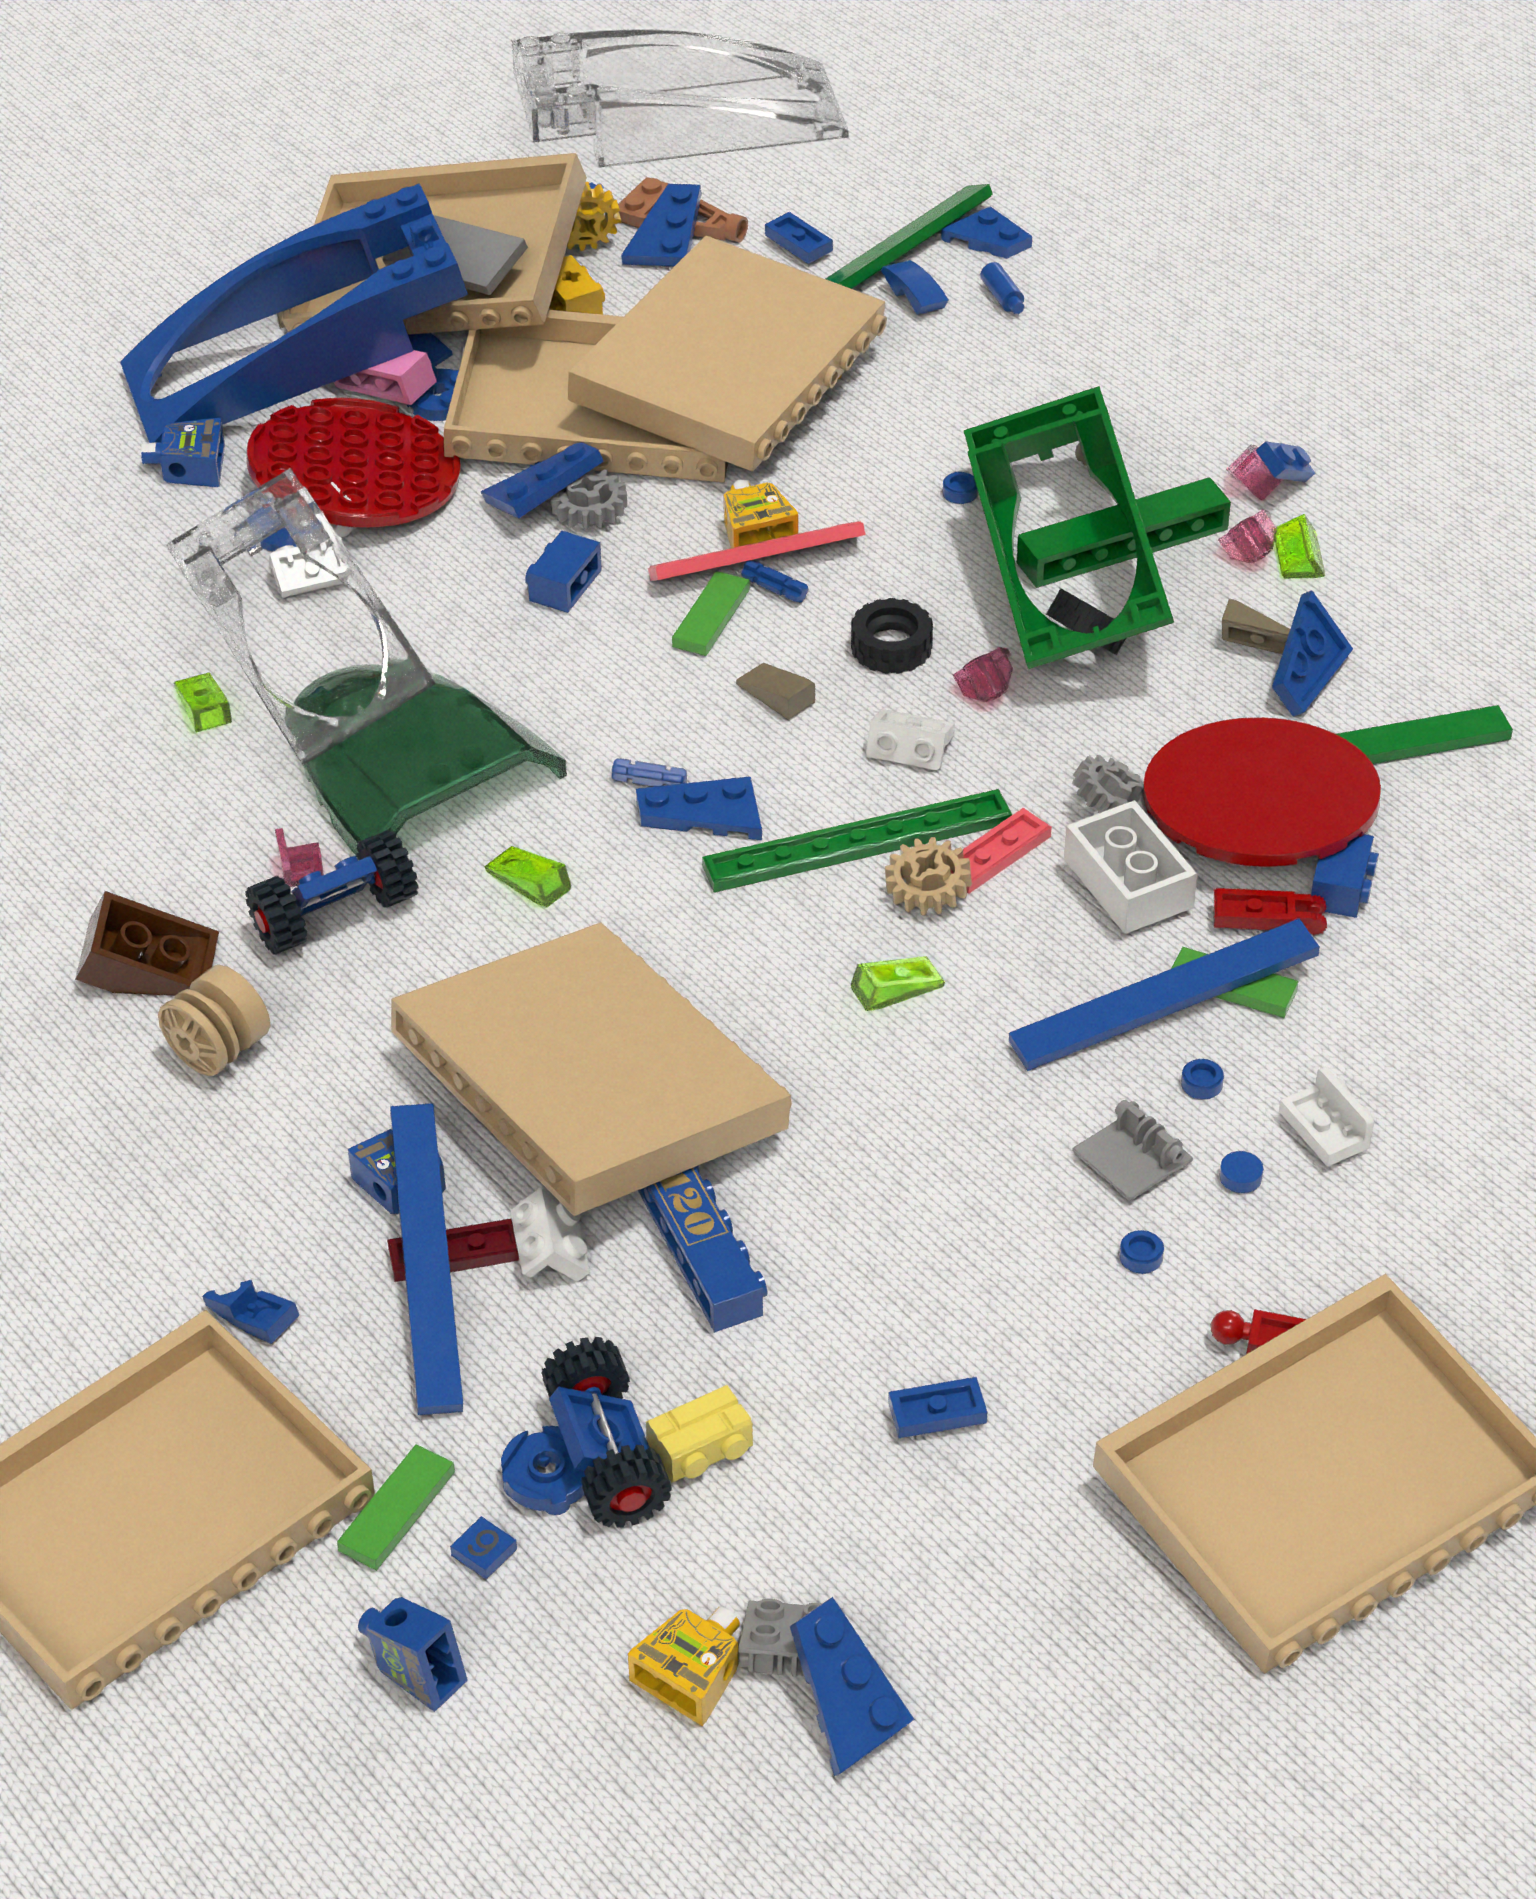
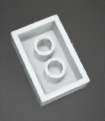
[1064,800,1197,934]

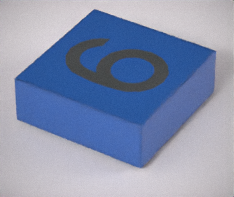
[450,1516,517,1579]

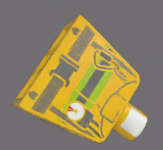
[723,480,798,548]
[628,1607,740,1726]

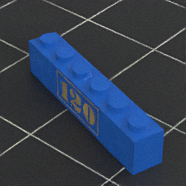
[638,1165,768,1333]

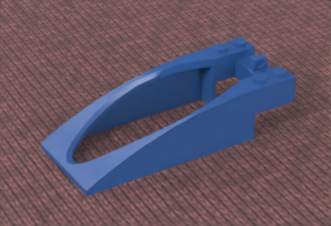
[120,183,468,443]

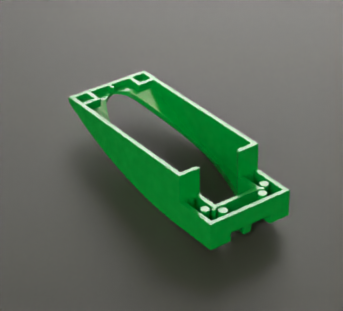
[963,386,1174,669]

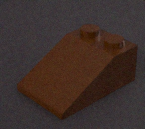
[75,891,219,996]

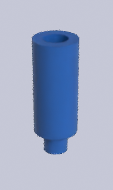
[980,262,1025,314]

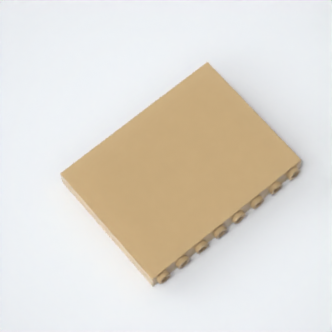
[282,153,587,334]
[568,236,887,472]
[444,310,728,483]
[391,922,792,1216]
[1093,1273,1536,1674]
[0,1310,375,1710]

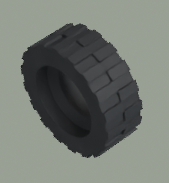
[1046,588,1126,655]
[851,598,933,674]

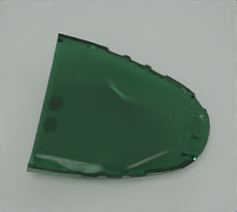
[290,664,567,857]

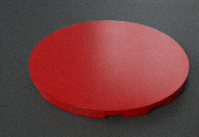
[246,398,461,528]
[1144,717,1381,867]

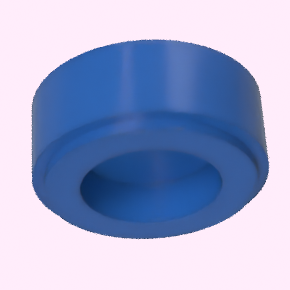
[942,472,978,504]
[1181,1059,1224,1099]
[1219,1151,1264,1193]
[1119,1230,1164,1274]

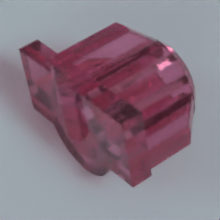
[1218,509,1277,564]
[952,647,1013,702]

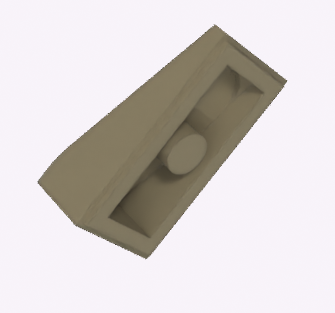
[1222,598,1290,654]
[736,663,815,720]

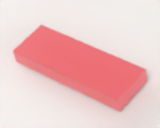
[950,808,1052,894]

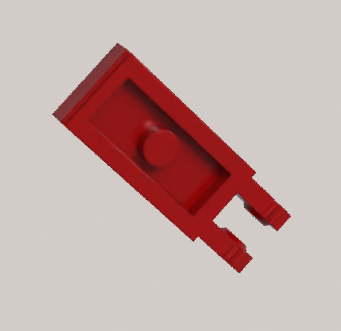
[1213,888,1327,936]

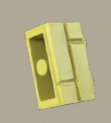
[646,1385,753,1483]

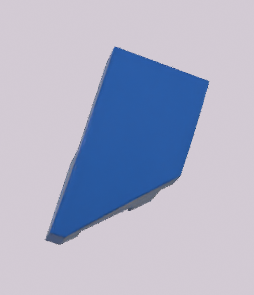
[202,1280,300,1344]

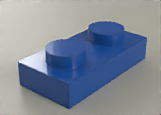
[765,212,833,264]
[1255,441,1316,482]
[888,1377,988,1439]

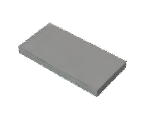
[382,215,528,295]

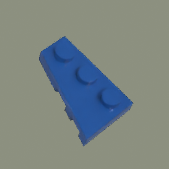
[621,183,702,267]
[480,442,604,519]
[1272,590,1353,717]
[636,776,762,840]
[790,1597,915,1776]

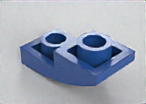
[881,260,949,315]

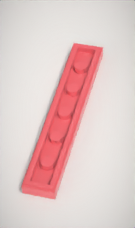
[648,521,866,581]

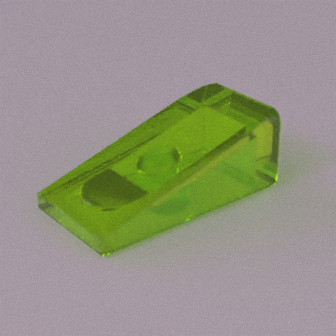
[174,672,232,732]
[484,846,572,907]
[851,956,945,1011]

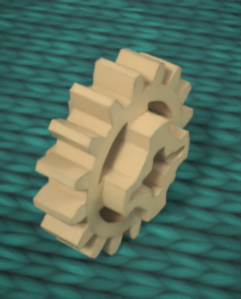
[885,837,972,915]

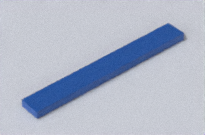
[1009,918,1320,1071]
[390,1103,463,1415]

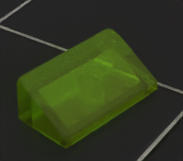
[1272,514,1326,579]

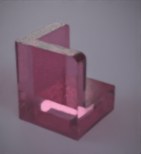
[1226,444,1284,501]
[275,828,324,887]

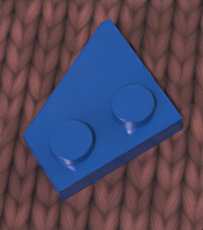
[941,206,1032,259]

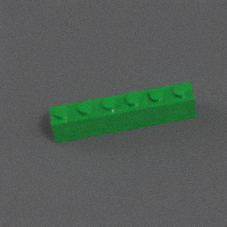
[1016,477,1231,588]

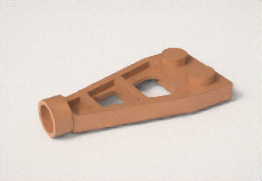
[618,177,748,243]

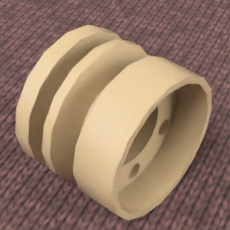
[158,964,271,1076]

